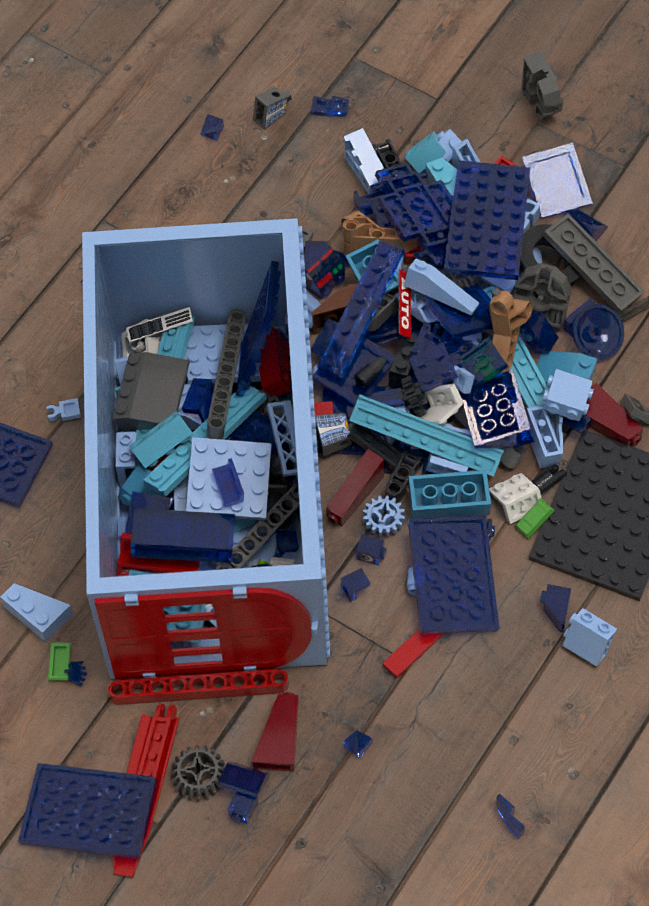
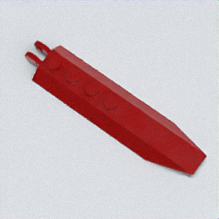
[111,703,180,877]

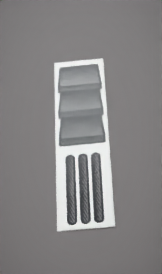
[126,307,193,342]

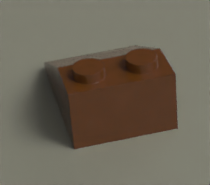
[312,283,367,335]

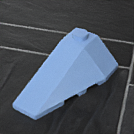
[404,259,479,315]

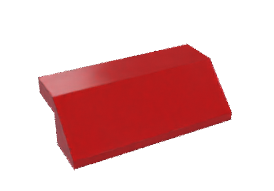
[117,533,201,577]

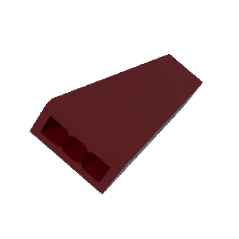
[580,383,643,446]
[326,449,384,527]
[252,692,299,771]

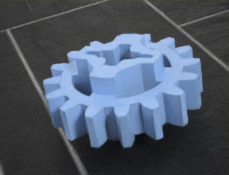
[363,495,405,537]

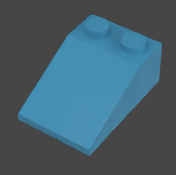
[346,239,399,301]
[536,351,597,388]

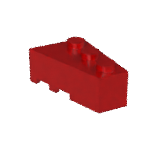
[254,327,292,397]

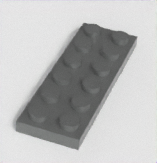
[542,213,644,314]

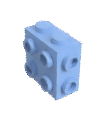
[542,369,594,421]
[563,608,617,666]

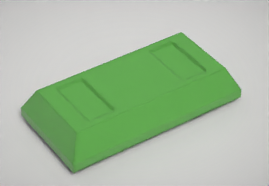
[514,498,555,539]
[48,643,71,680]

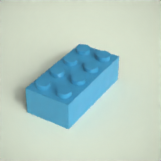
[408,470,491,521]

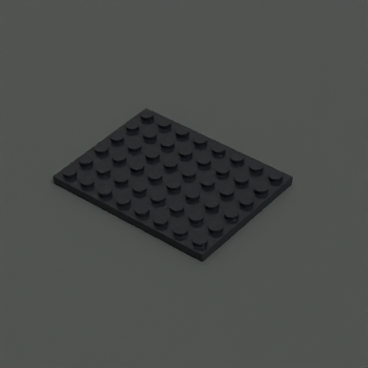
[528,429,649,601]

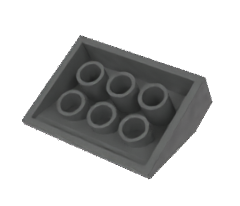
[112,352,190,431]

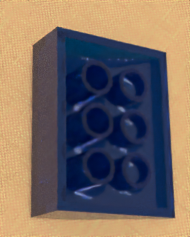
[459,369,535,449]

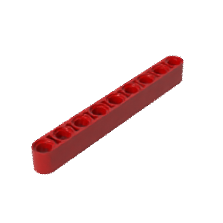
[108,669,289,705]

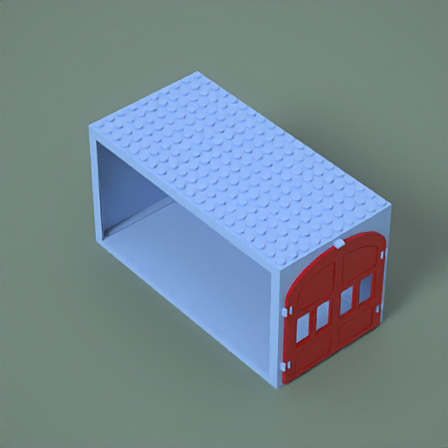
[82,218,331,680]

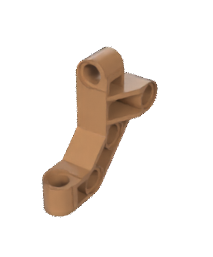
[341,210,429,256]
[486,291,533,384]

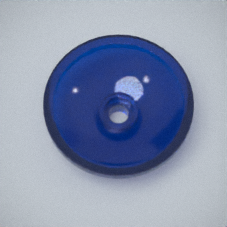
[572,304,624,360]

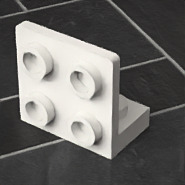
[489,473,542,524]

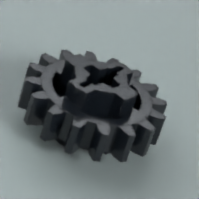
[401,376,427,417]

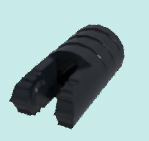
[354,356,386,389]
[531,464,567,495]

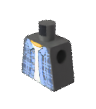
[253,87,292,130]
[315,413,355,456]

